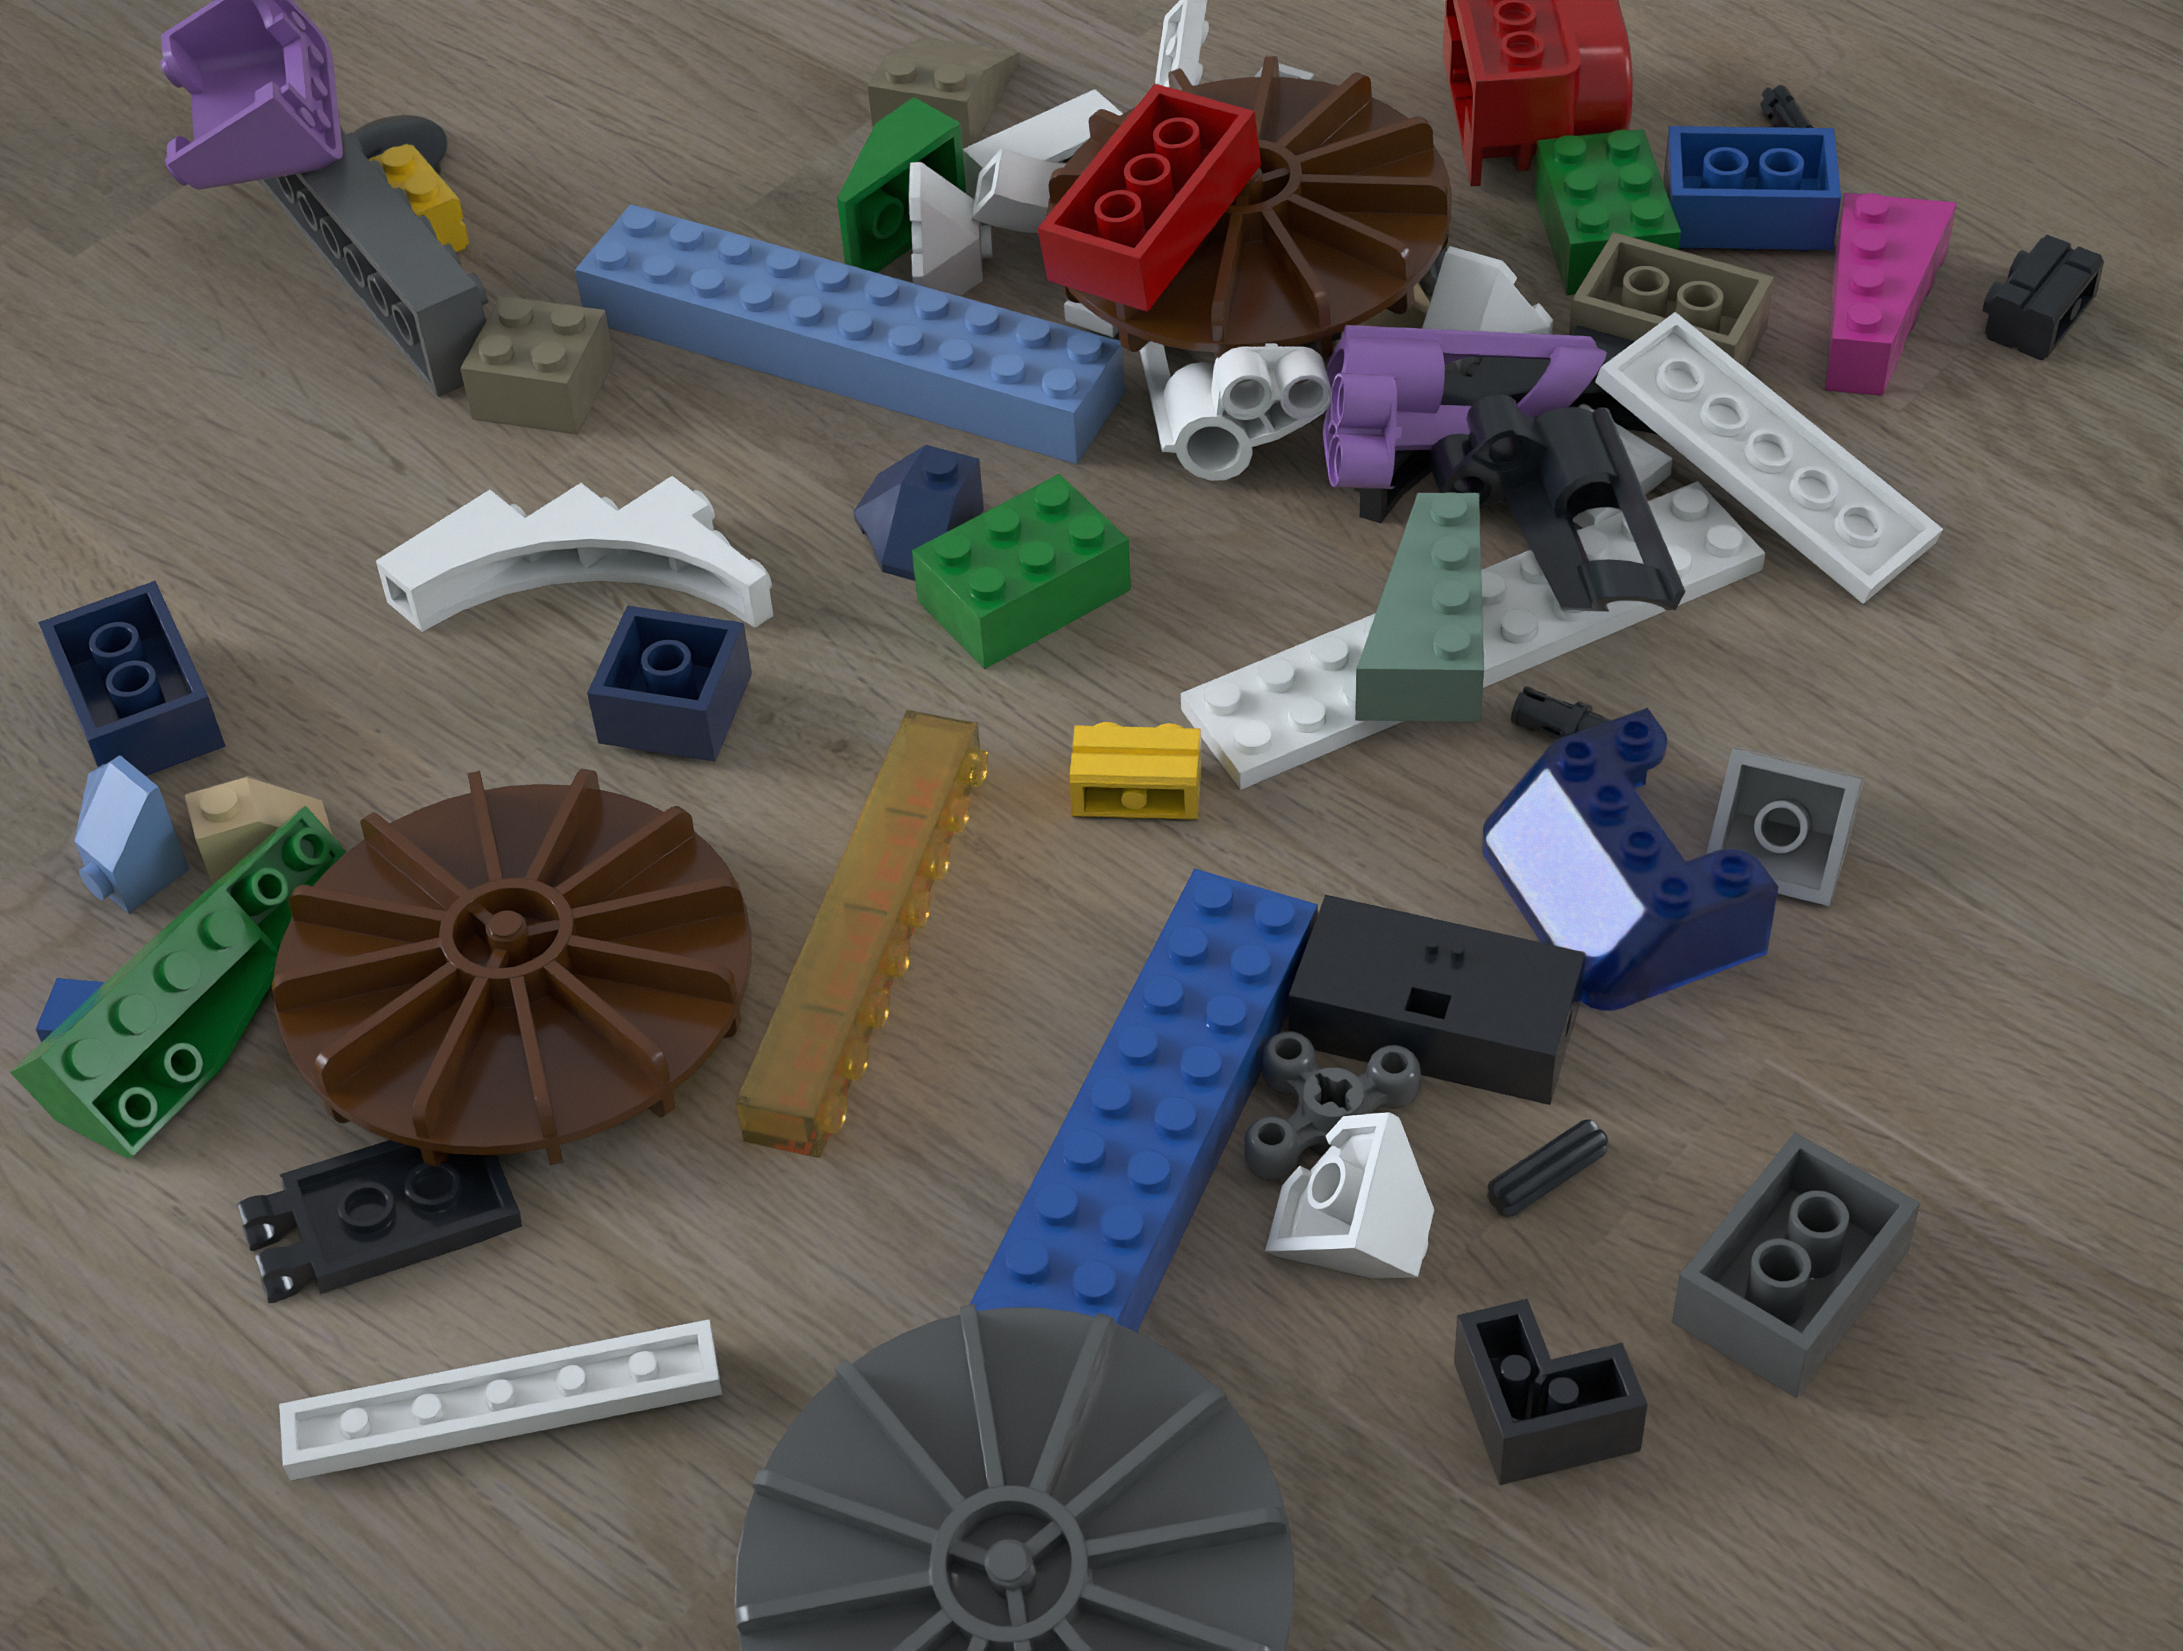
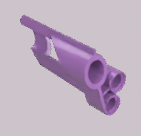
[1323,325,1607,489]

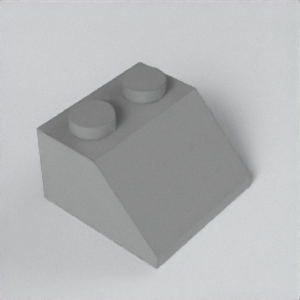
[1701,747,1866,906]

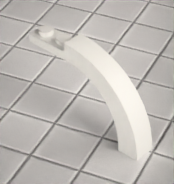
[971,0,1209,233]

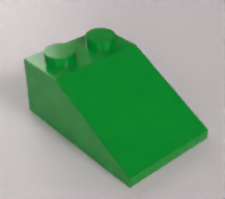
[837,97,966,273]

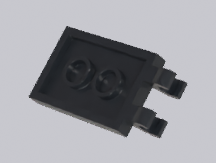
[237,1140,522,1303]

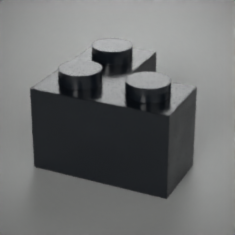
[1454,1299,1648,1485]

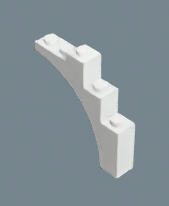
[376,476,774,632]

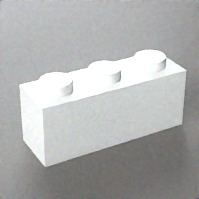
[963,89,1123,199]

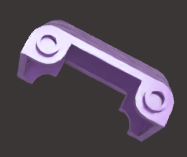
[160,0,343,190]

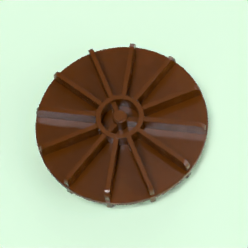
[1046,56,1452,361]
[272,768,752,1168]

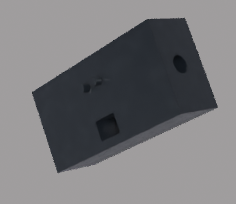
[1289,895,1586,1105]

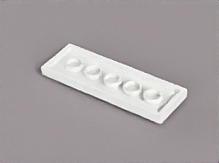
[1595,312,1943,604]

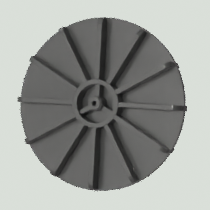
[735,1304,1294,1651]

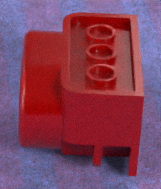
[1443,0,1633,187]

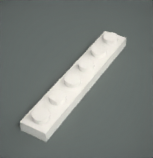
[279,1319,722,1481]

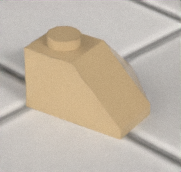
[184,775,332,885]

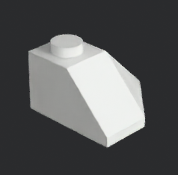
[909,162,993,296]
[1422,246,1553,376]
[1265,1112,1434,1279]

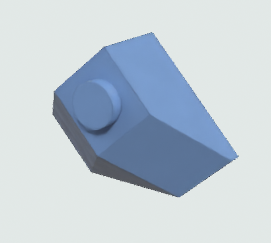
[74,756,190,914]

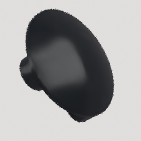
[353,115,447,175]

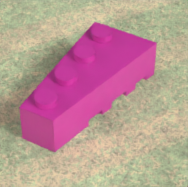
[1825,193,1957,396]

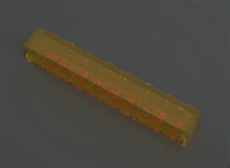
[736,710,988,1158]

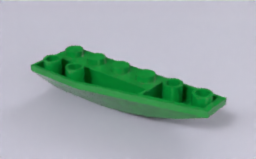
[10,806,347,1159]

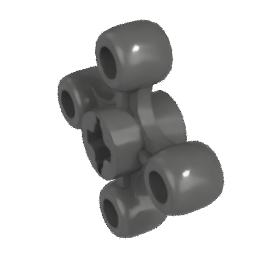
[1244,1031,1421,1180]

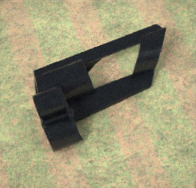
[1428,394,1686,612]

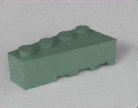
[1355,493,1484,722]

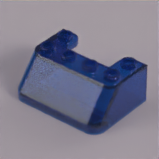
[1482,708,1779,1011]

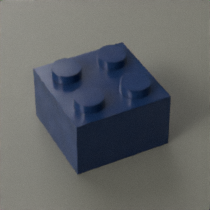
[587,605,752,762]

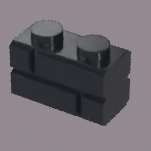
[1983,235,2104,361]

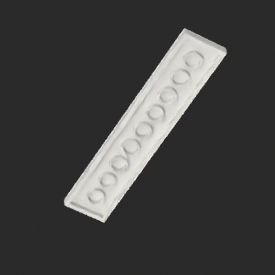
[1181,481,1765,790]

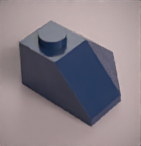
[854,445,984,581]

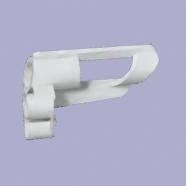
[1139,341,1332,481]

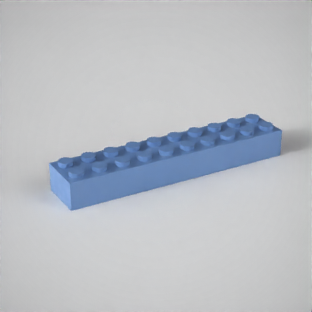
[575,204,1125,464]

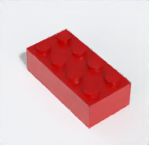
[1037,84,1261,312]

